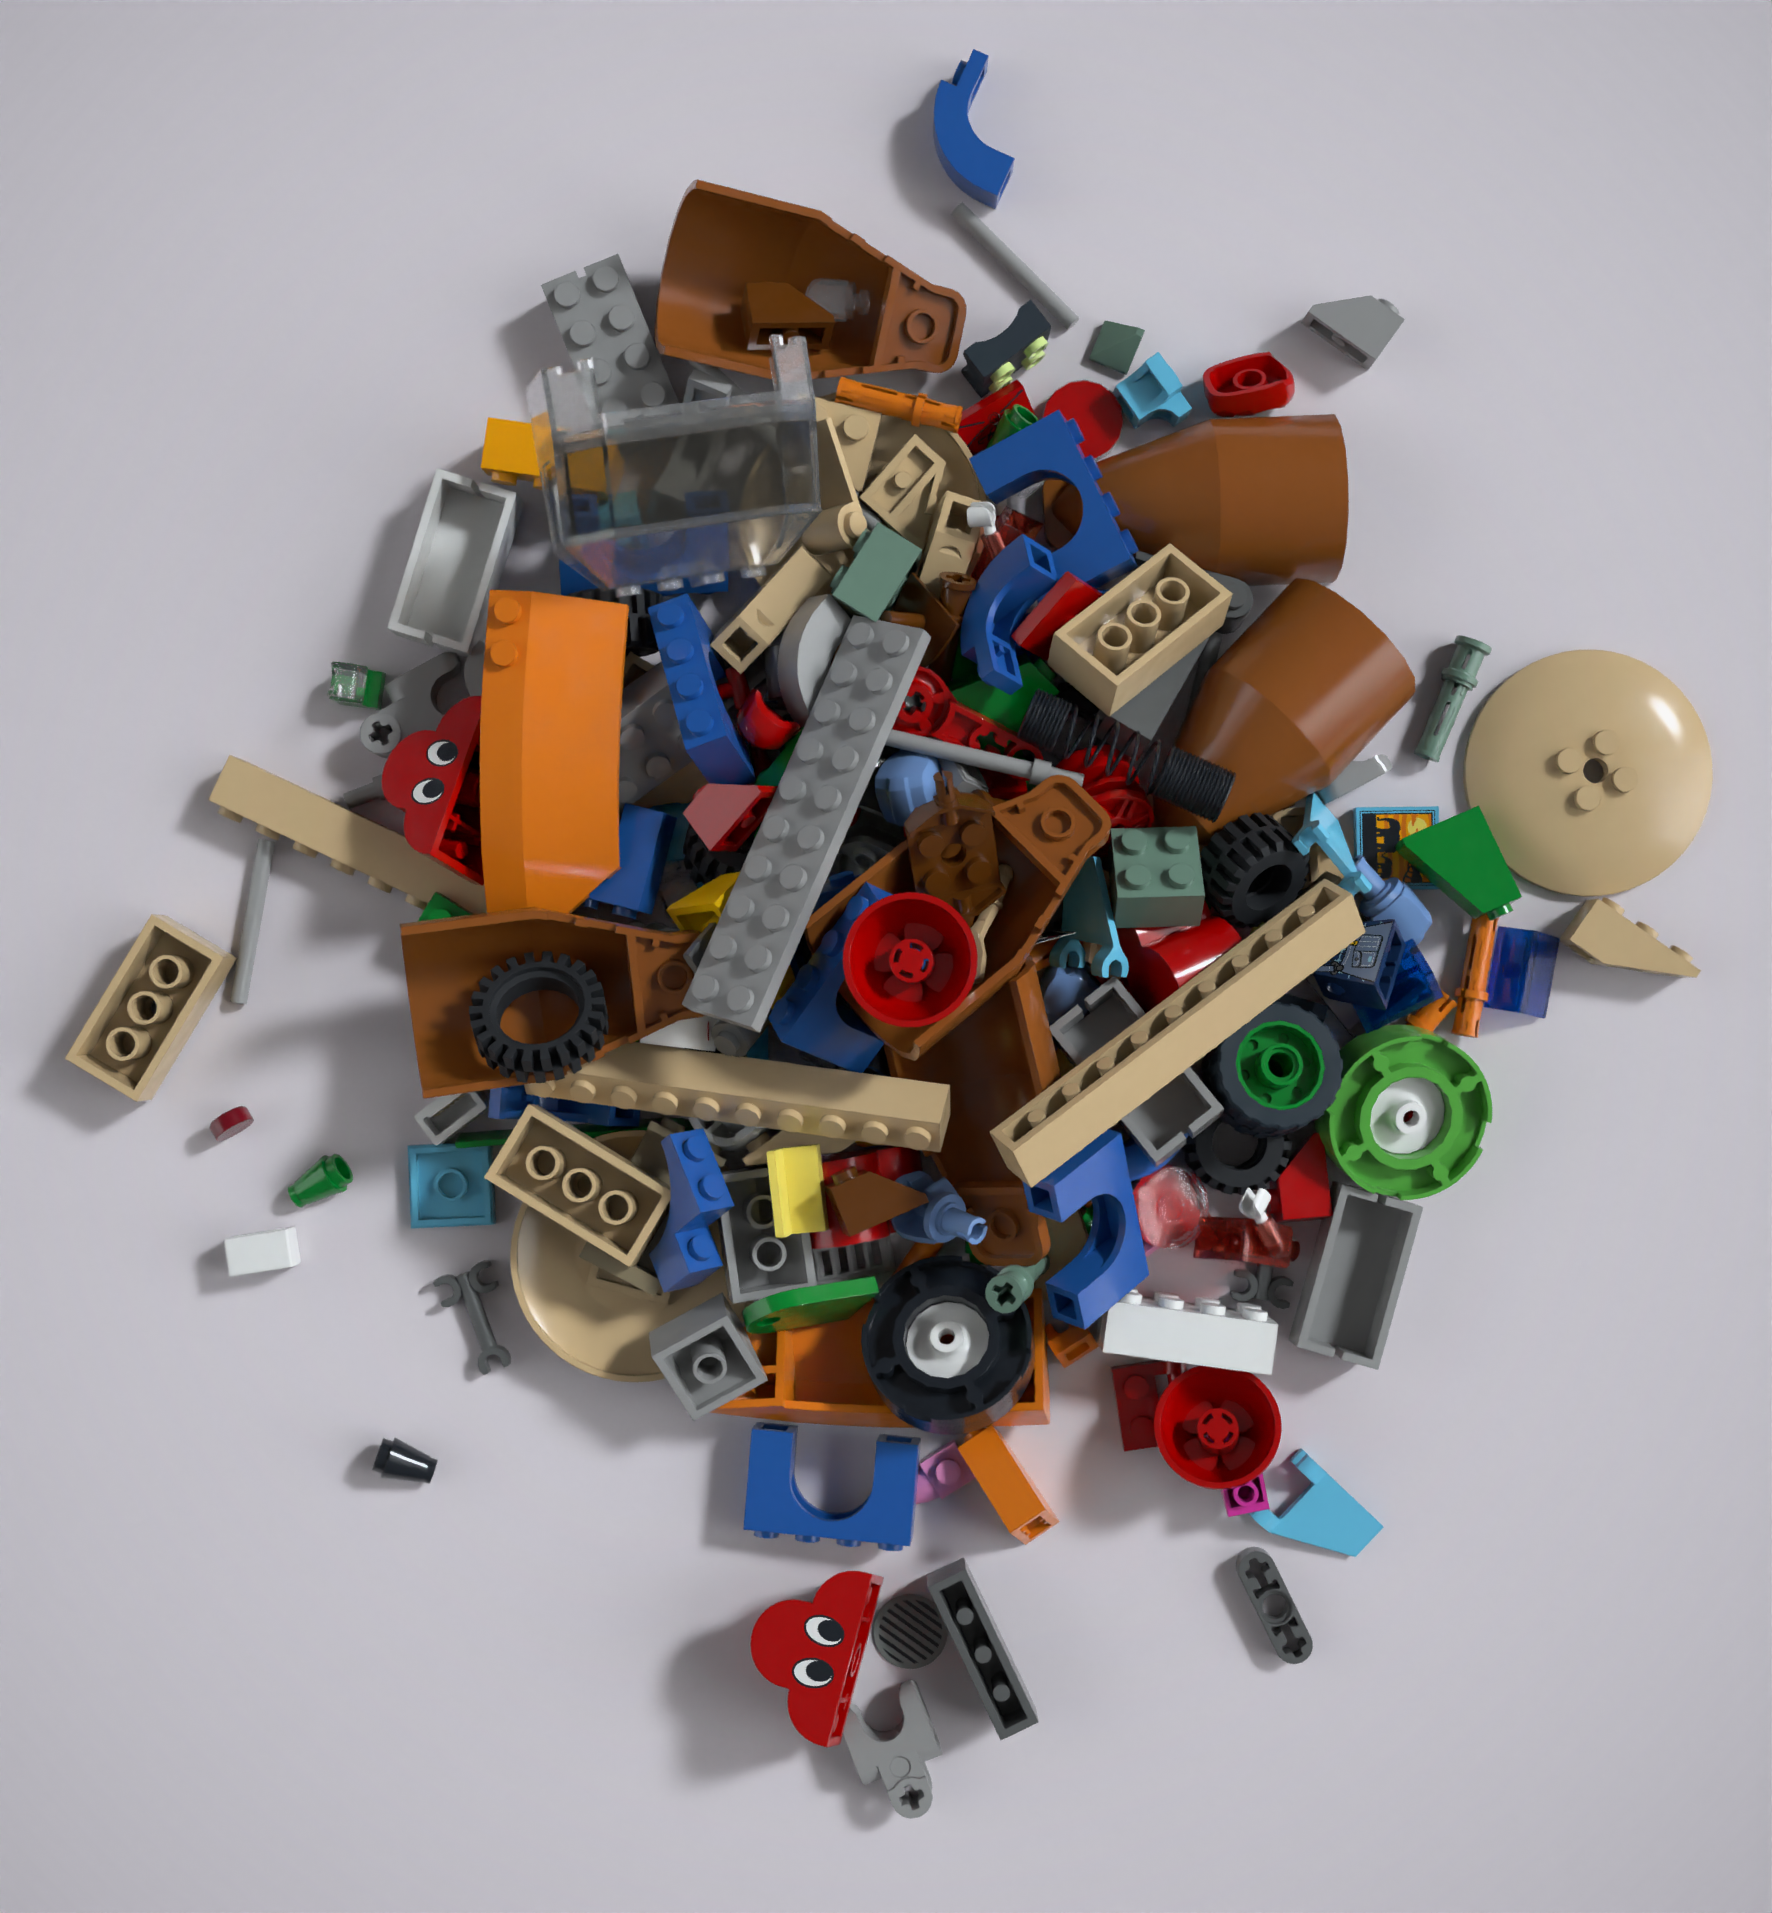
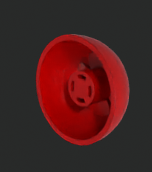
[843,892,978,1027]
[1154,1366,1282,1490]

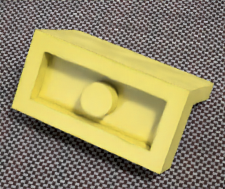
[767,1144,829,1238]

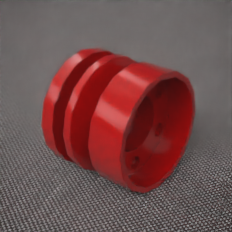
[1056,745,1154,857]

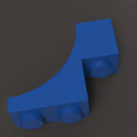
[649,1128,735,1293]

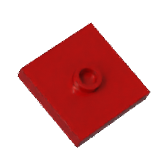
[1011,571,1104,662]

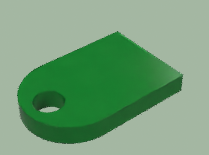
[742,1276,879,1334]

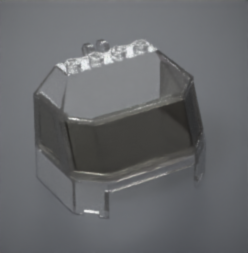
[525,335,822,598]

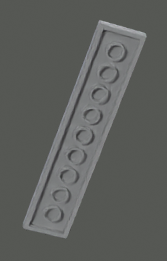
[682,615,931,1033]

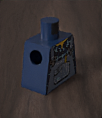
[1312,919,1406,1010]

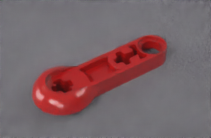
[892,666,1043,781]

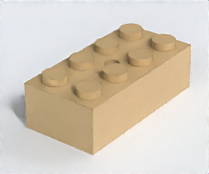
[1047,543,1233,717]
[65,914,237,1102]
[484,1104,671,1267]

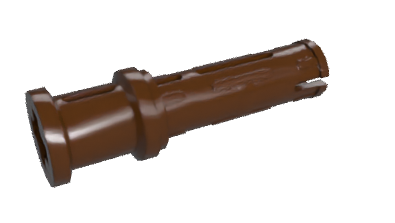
[928,572,977,683]

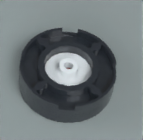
[861,1255,1035,1435]

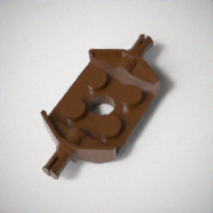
[904,771,1006,928]

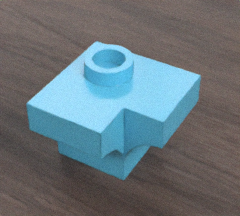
[1113,352,1192,429]

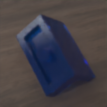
[1484,926,1560,1019]

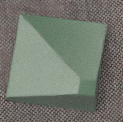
[1089,320,1145,375]

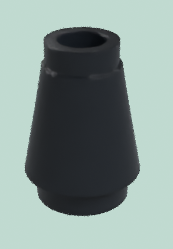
[372,1437,438,1484]

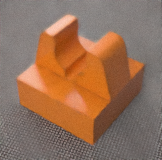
[1045,1323,1099,1369]

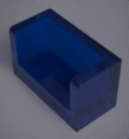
[1350,938,1443,1033]

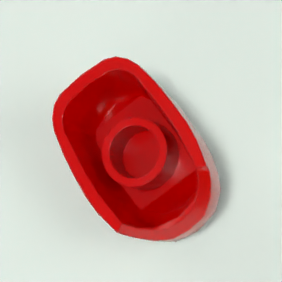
[1203,352,1295,417]
[736,689,801,750]

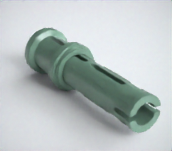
[1414,635,1492,762]
[985,1254,1050,1313]

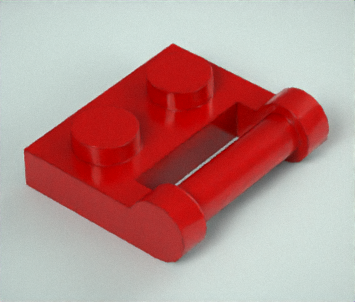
[1111,1360,1187,1452]

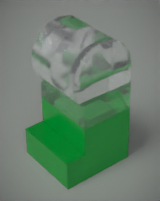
[327,662,386,710]

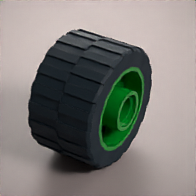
[1201,1002,1343,1138]

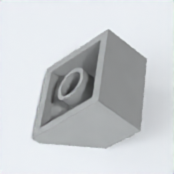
[649,1292,768,1421]

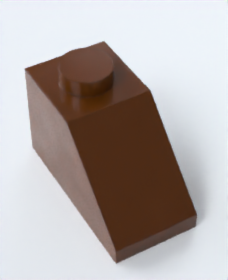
[740,281,835,350]
[823,1166,929,1237]

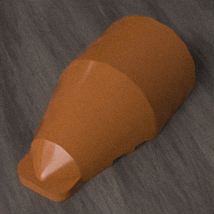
[655,179,967,383]
[1042,414,1349,586]
[1146,578,1415,858]
[803,775,1111,1061]
[399,907,706,1099]
[883,955,1062,1266]

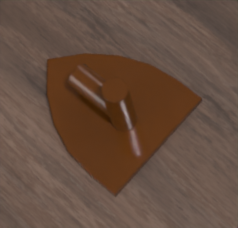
[880,573,959,668]

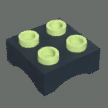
[961,299,1051,398]

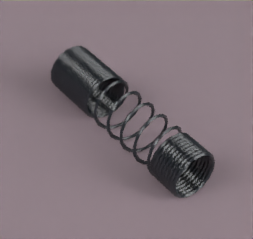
[1016,688,1236,823]

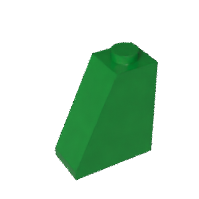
[945,653,1060,750]
[1395,806,1522,921]

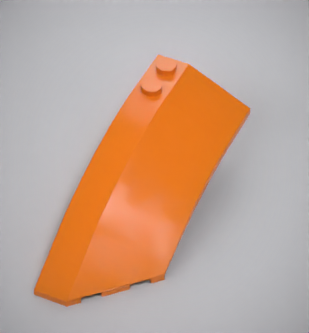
[480,590,629,914]
[709,1288,1050,1428]

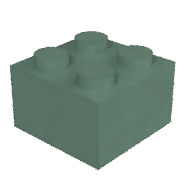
[830,522,922,622]
[1107,826,1205,928]

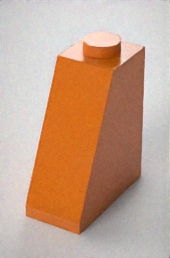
[957,1425,1059,1545]

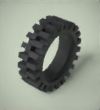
[469,951,609,1083]

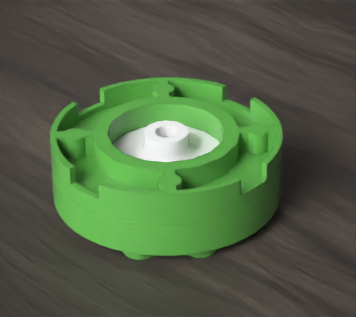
[1314,1025,1492,1200]

